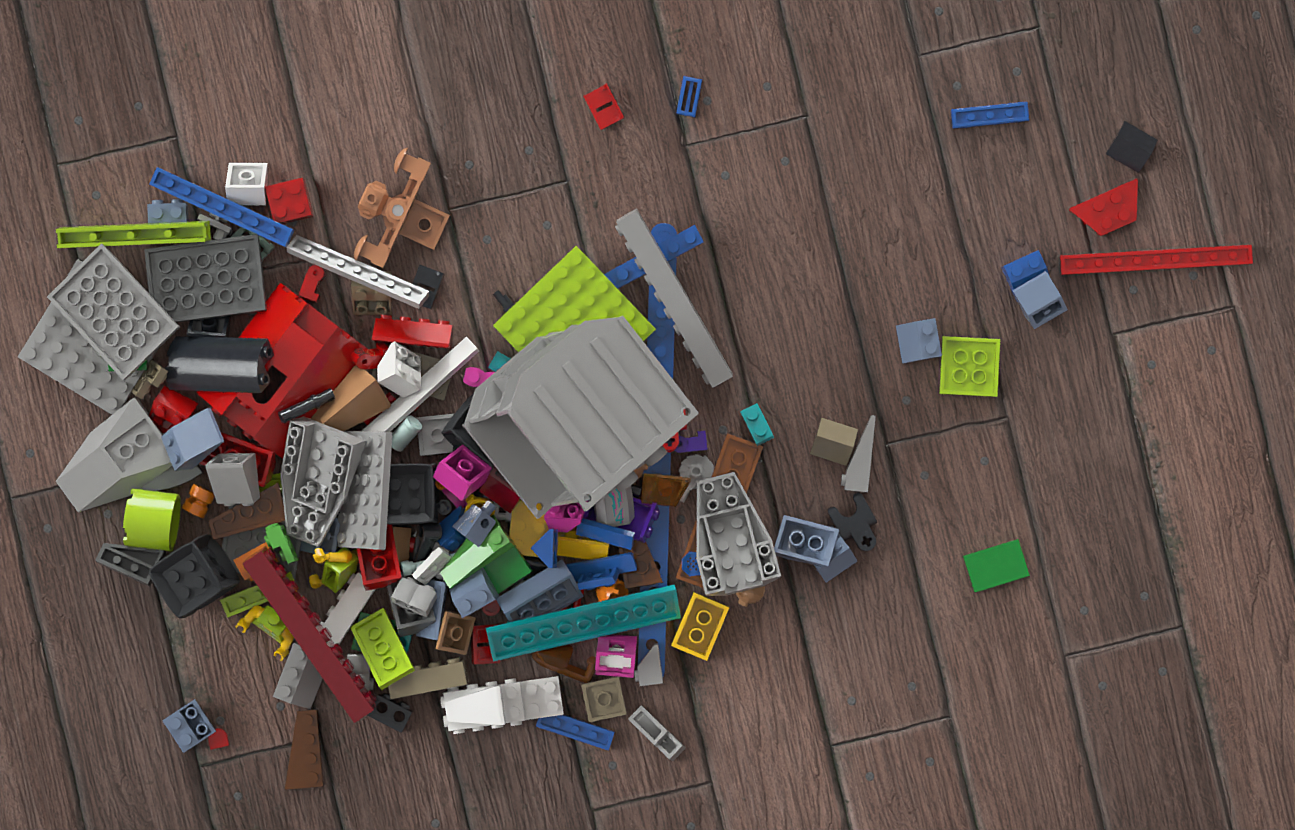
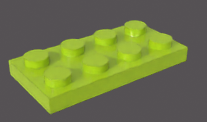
[350,608,415,690]

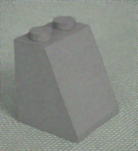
[206,453,260,506]

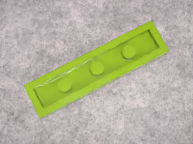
[220,571,294,618]

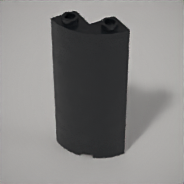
[165,336,274,393]

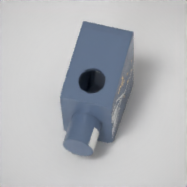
[452,500,497,547]

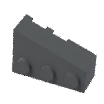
[95,543,166,587]

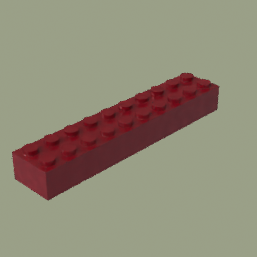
[243,546,377,723]

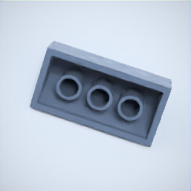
[496,560,583,622]

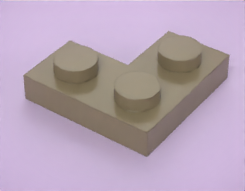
[131,359,168,399]

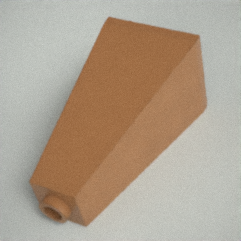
[311,365,391,431]

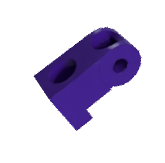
[671,431,708,453]

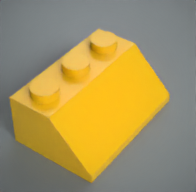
[557,526,609,560]

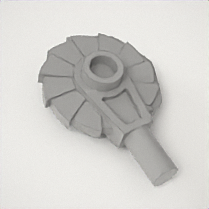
[677,454,714,503]

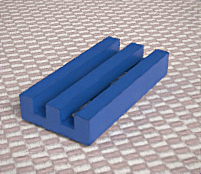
[676,76,702,118]

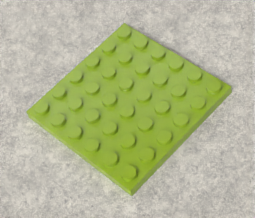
[493,246,656,352]

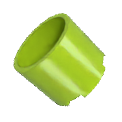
[123,488,181,552]

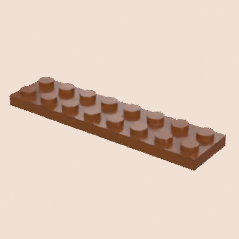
[676,433,763,588]

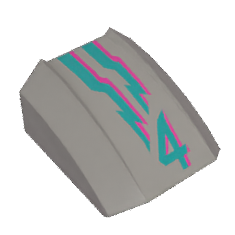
[593,486,635,527]

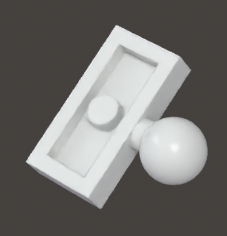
[412,547,452,585]

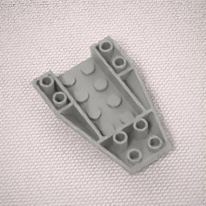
[696,472,781,596]

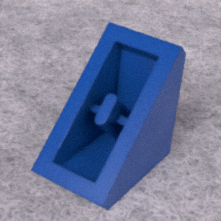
[531,529,558,568]

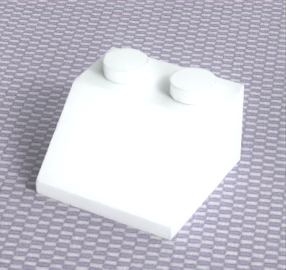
[225,163,268,206]

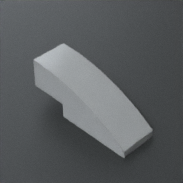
[628,705,686,761]

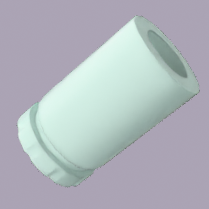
[392,415,422,452]

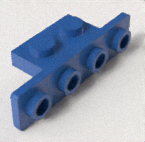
[566,552,637,590]

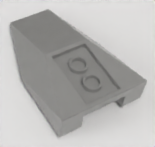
[56,397,172,512]
[281,416,366,547]

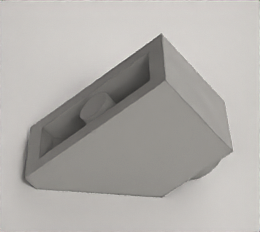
[634,643,663,686]

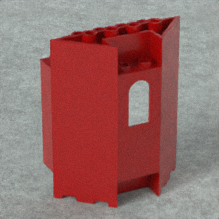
[196,282,368,459]

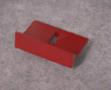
[583,83,624,130]
[471,624,500,664]

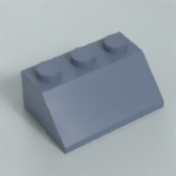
[416,579,448,640]

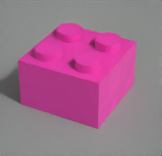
[433,445,492,501]

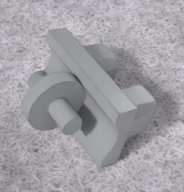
[197,213,233,240]

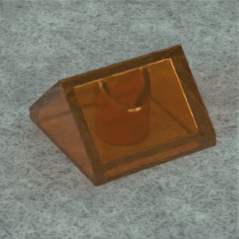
[641,473,691,507]

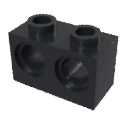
[367,693,413,733]

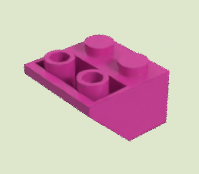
[544,501,588,532]

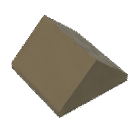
[810,418,858,466]

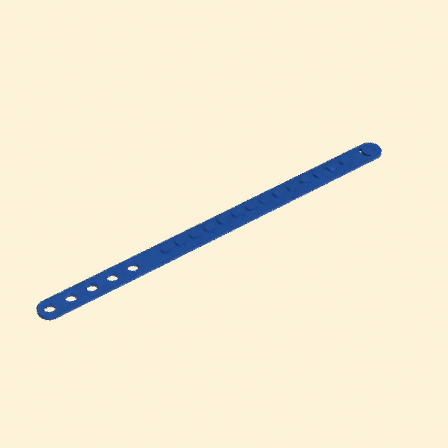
[638,223,677,676]

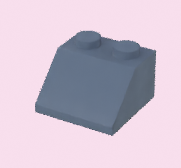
[896,318,942,363]
[449,568,499,618]

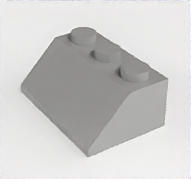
[273,642,323,709]

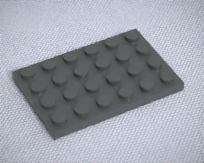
[144,234,267,323]

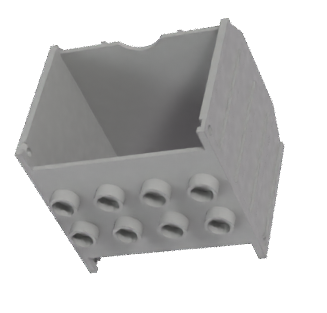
[463,316,699,519]

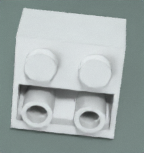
[378,341,421,398]

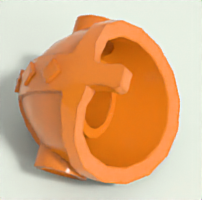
[596,579,628,602]

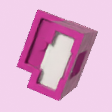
[595,634,637,678]

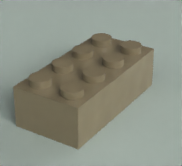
[388,657,469,699]

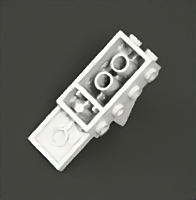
[441,676,564,734]

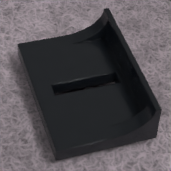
[412,265,445,310]

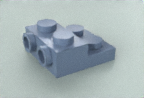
[147,199,189,223]

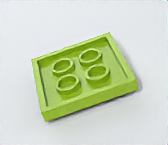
[939,336,1000,397]

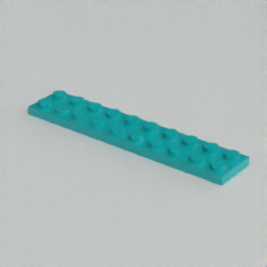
[486,584,681,661]

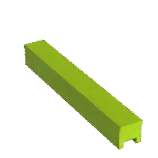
[56,221,211,248]

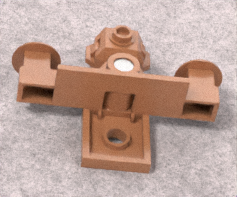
[354,148,450,268]

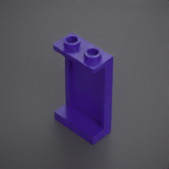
[583,498,660,543]

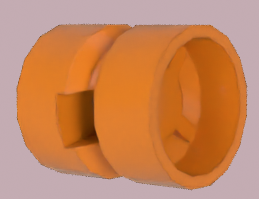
[181,484,215,519]

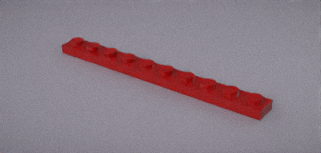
[1059,245,1253,275]

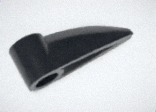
[412,523,442,563]

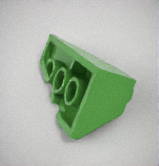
[440,514,514,589]

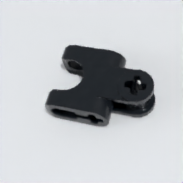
[827,492,878,551]

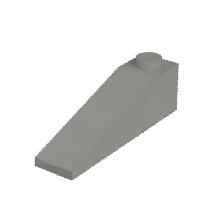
[841,415,876,492]

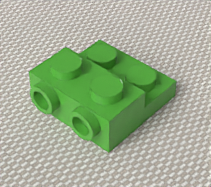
[264,523,299,564]

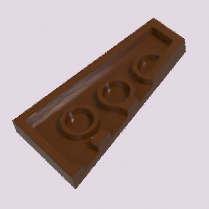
[208,482,285,540]
[619,540,664,589]
[285,709,324,790]

